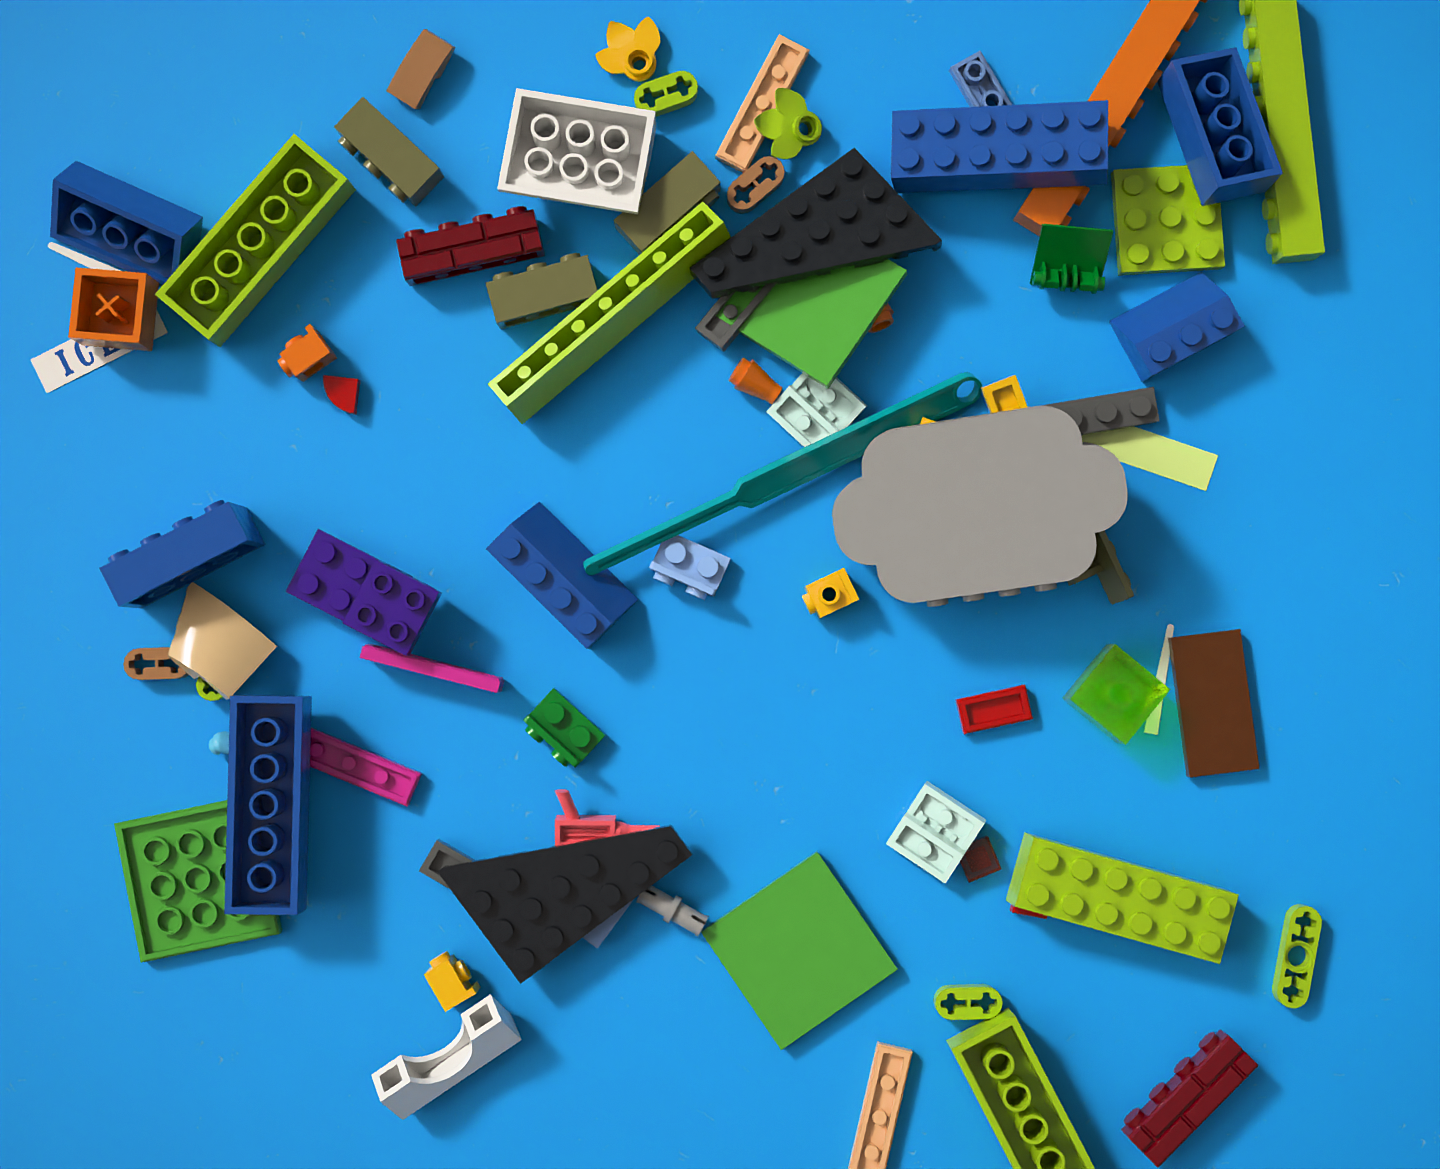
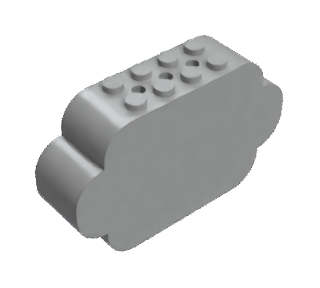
[832,405,1128,607]

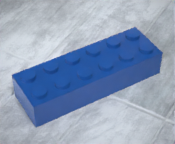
[891,100,1108,193]
[224,695,312,915]

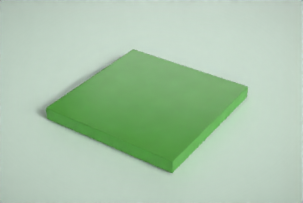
[716,259,907,389]
[114,800,282,963]
[701,851,898,1050]

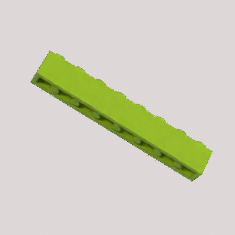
[1239,0,1325,264]
[488,202,731,424]

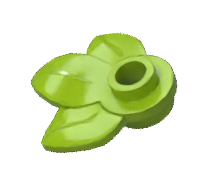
[754,88,822,159]

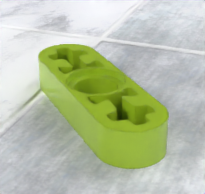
[1272,904,1322,1008]

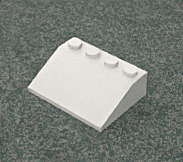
[497,88,656,215]

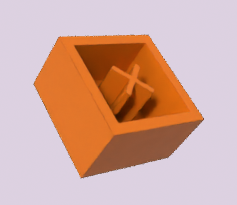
[68,267,159,351]

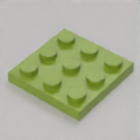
[1111,165,1225,276]

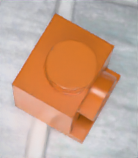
[277,324,337,382]

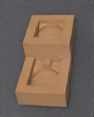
[386,29,456,109]

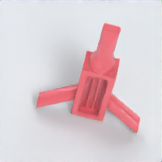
[555,789,660,846]

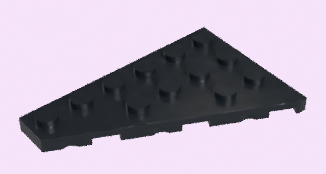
[690,148,942,299]
[438,825,693,984]

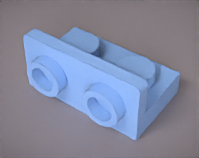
[649,535,731,600]

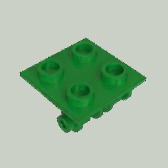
[1030,224,1113,294]

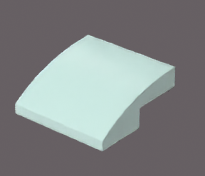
[766,373,867,447]
[886,781,986,883]

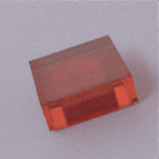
[960,835,1001,883]

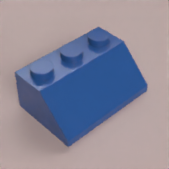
[1109,272,1245,382]

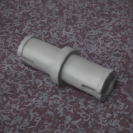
[636,886,709,937]

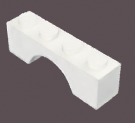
[371,994,522,1120]

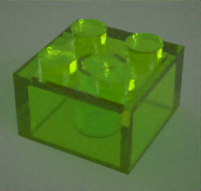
[1062,644,1171,745]

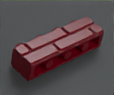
[396,206,545,286]
[1121,1030,1258,1167]

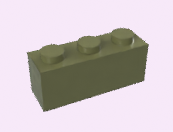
[334,97,444,207]
[614,151,720,255]
[486,253,598,329]

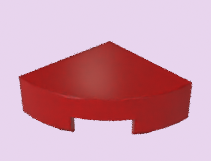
[323,375,360,415]

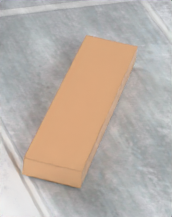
[715,34,810,173]
[848,1041,913,1169]

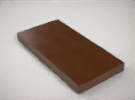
[1168,629,1259,777]

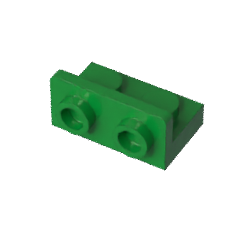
[523,688,606,768]

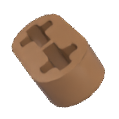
[727,156,785,214]
[123,647,188,680]

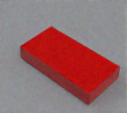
[955,685,1033,734]

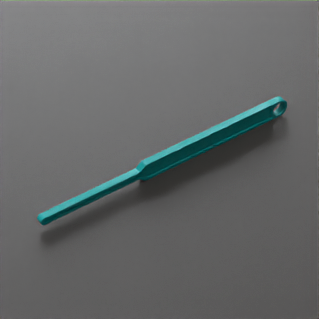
[583,372,982,575]

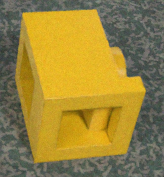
[802,568,859,618]
[424,951,481,1012]

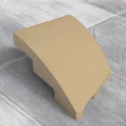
[168,582,277,700]

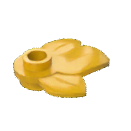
[595,17,660,82]

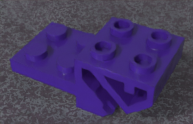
[285,529,442,656]

